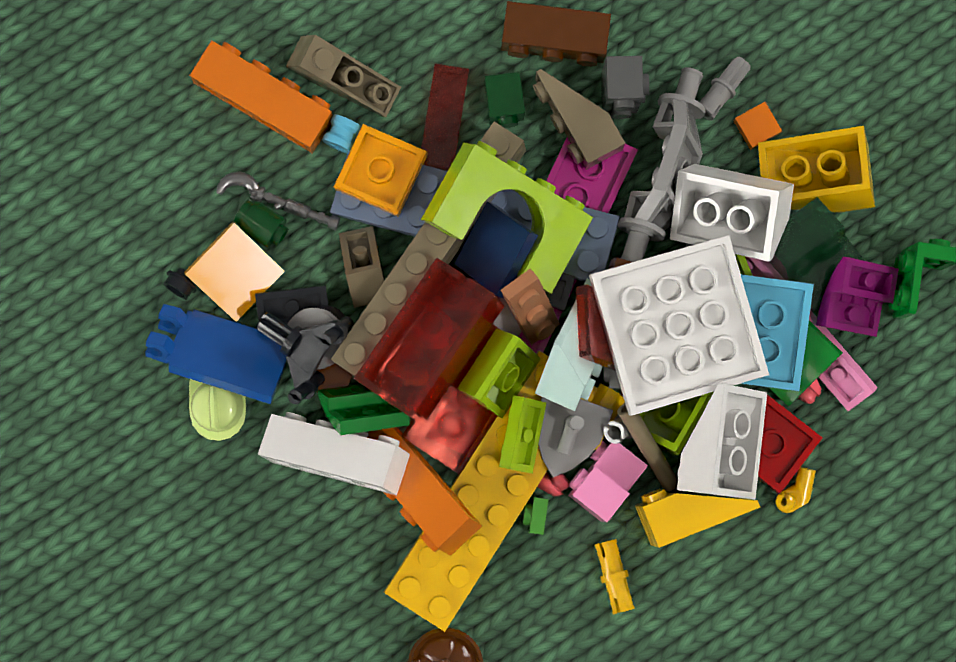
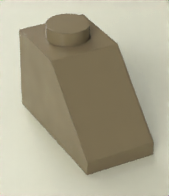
[339,226,385,308]

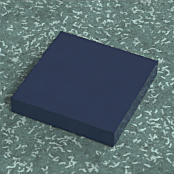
[454,201,538,299]

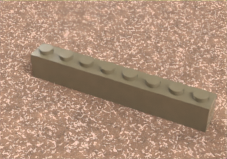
[331,122,526,384]

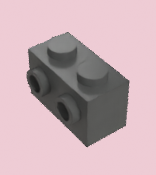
[601,56,649,119]

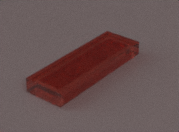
[421,64,469,171]

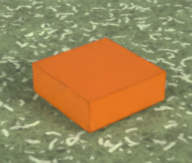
[733,102,782,150]

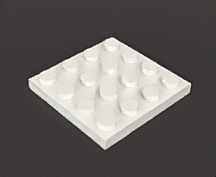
[589,235,769,416]

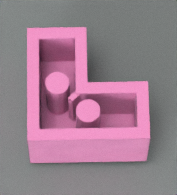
[568,441,648,522]

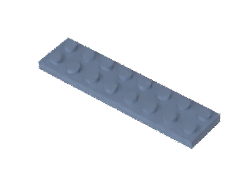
[330,153,620,282]

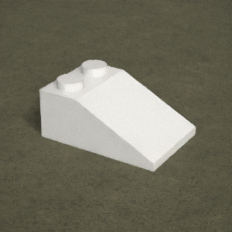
[677,383,767,500]

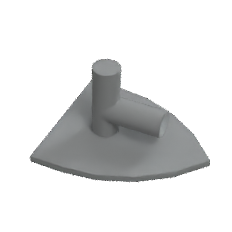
[538,397,613,478]

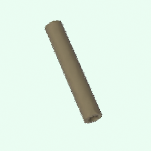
[617,404,678,491]

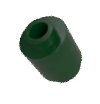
[234,199,289,248]

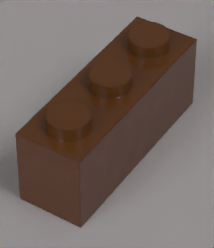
[501,1,611,67]

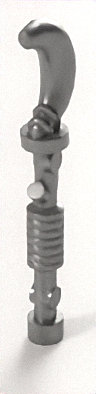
[216,172,340,231]

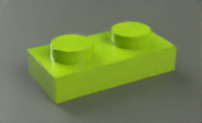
[499,395,547,474]

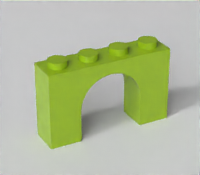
[421,141,593,293]

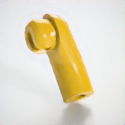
[775,467,816,513]

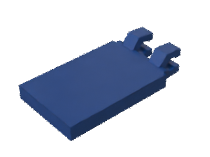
[145,304,288,404]

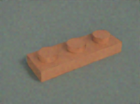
[501,268,560,345]

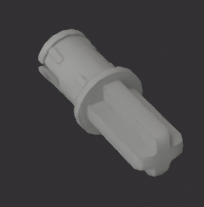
[700,57,751,120]

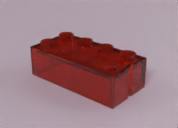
[353,258,505,426]

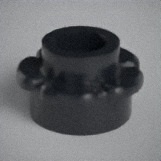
[163,268,197,300]

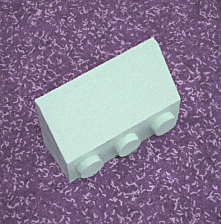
[535,278,610,411]

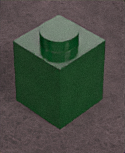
[484,72,525,128]

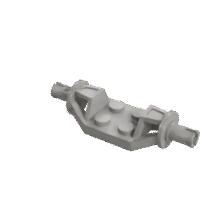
[618,67,706,262]

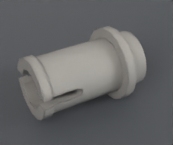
[604,414,632,444]

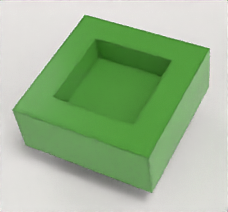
[523,497,548,535]

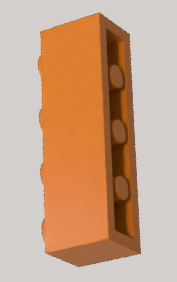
[189,40,333,154]
[367,427,482,556]

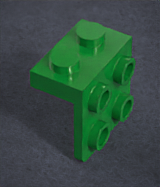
[889,239,956,319]

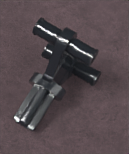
[257,313,354,404]

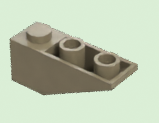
[286,35,401,118]
[533,69,625,170]

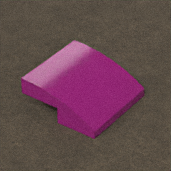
[816,257,899,337]

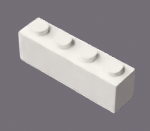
[258,412,410,496]

